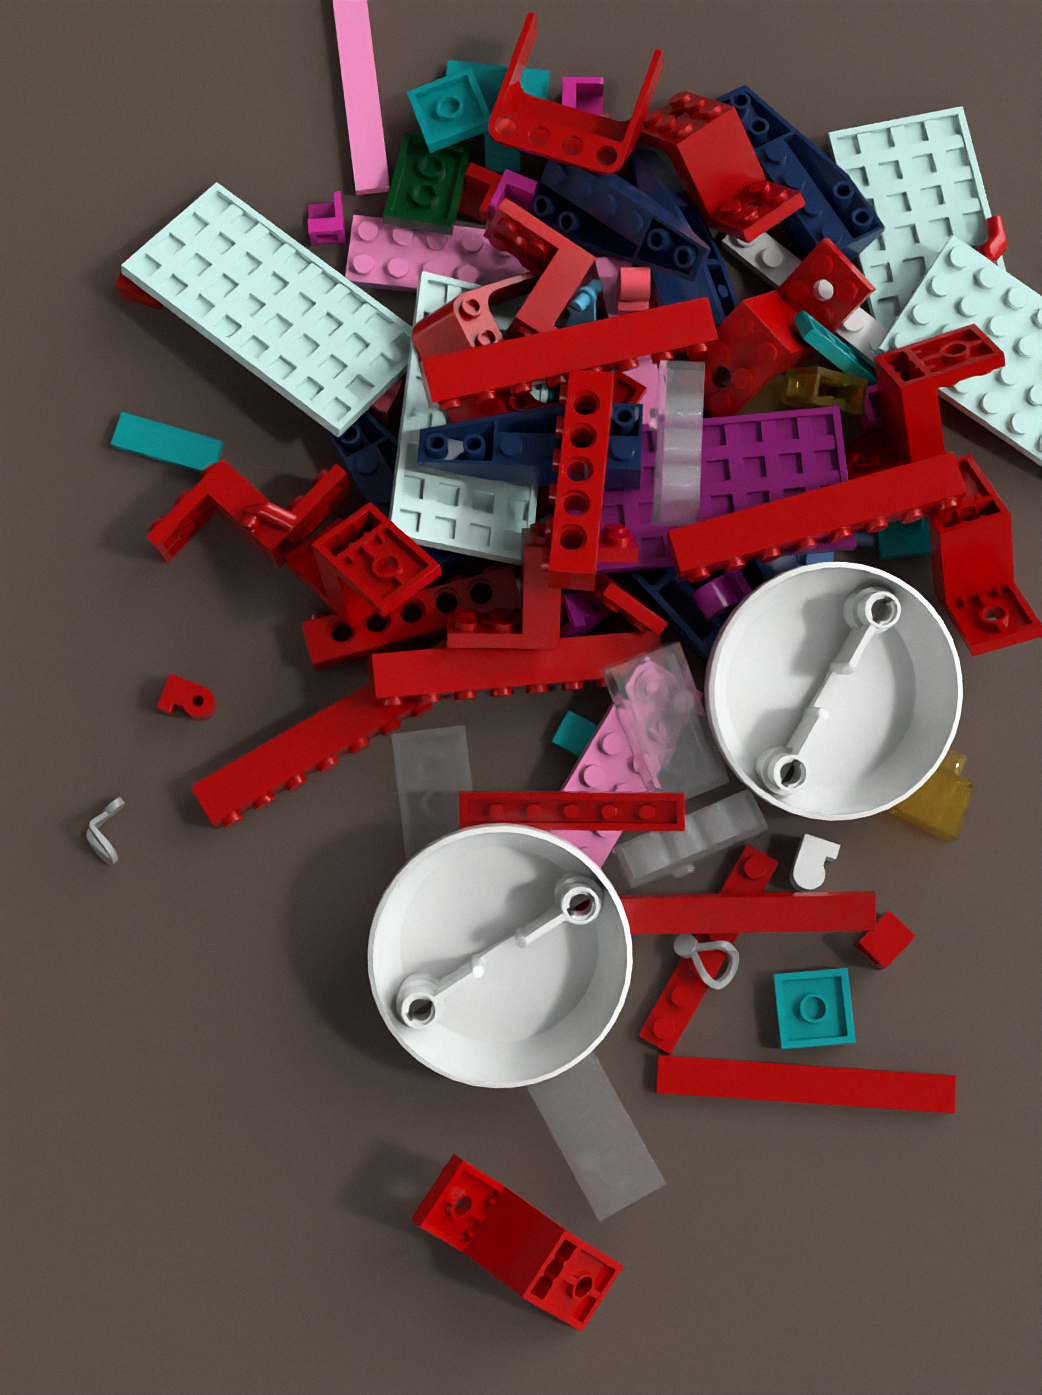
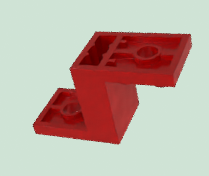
[638,91,806,243]
[483,197,613,372]
[675,238,876,418]
[844,323,1006,480]
[923,454,1042,657]
[146,458,352,569]
[284,502,442,628]
[447,523,638,649]
[410,1154,624,1331]

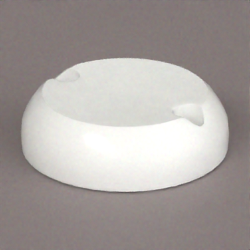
[704,562,963,821]
[367,823,633,1088]

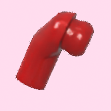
[975,216,1007,263]
[240,502,296,531]

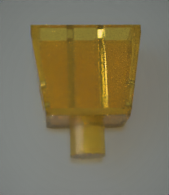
[780,367,868,415]
[889,750,974,843]

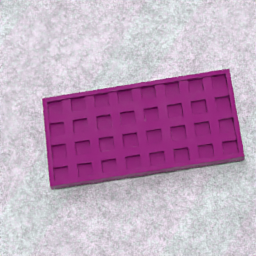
[567,406,857,574]

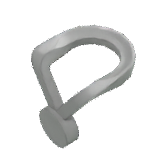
[86,797,126,866]
[674,934,739,990]

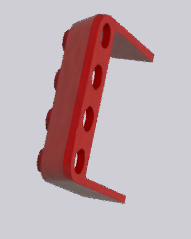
[488,12,663,175]
[411,268,559,423]

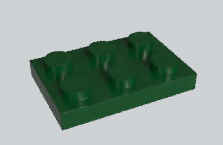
[383,132,472,235]

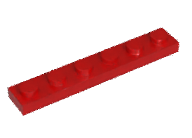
[459,791,685,831]
[637,844,779,1055]

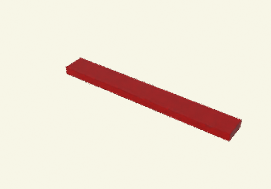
[575,891,876,934]
[655,1055,956,1114]

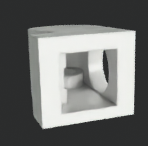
[789,833,840,892]

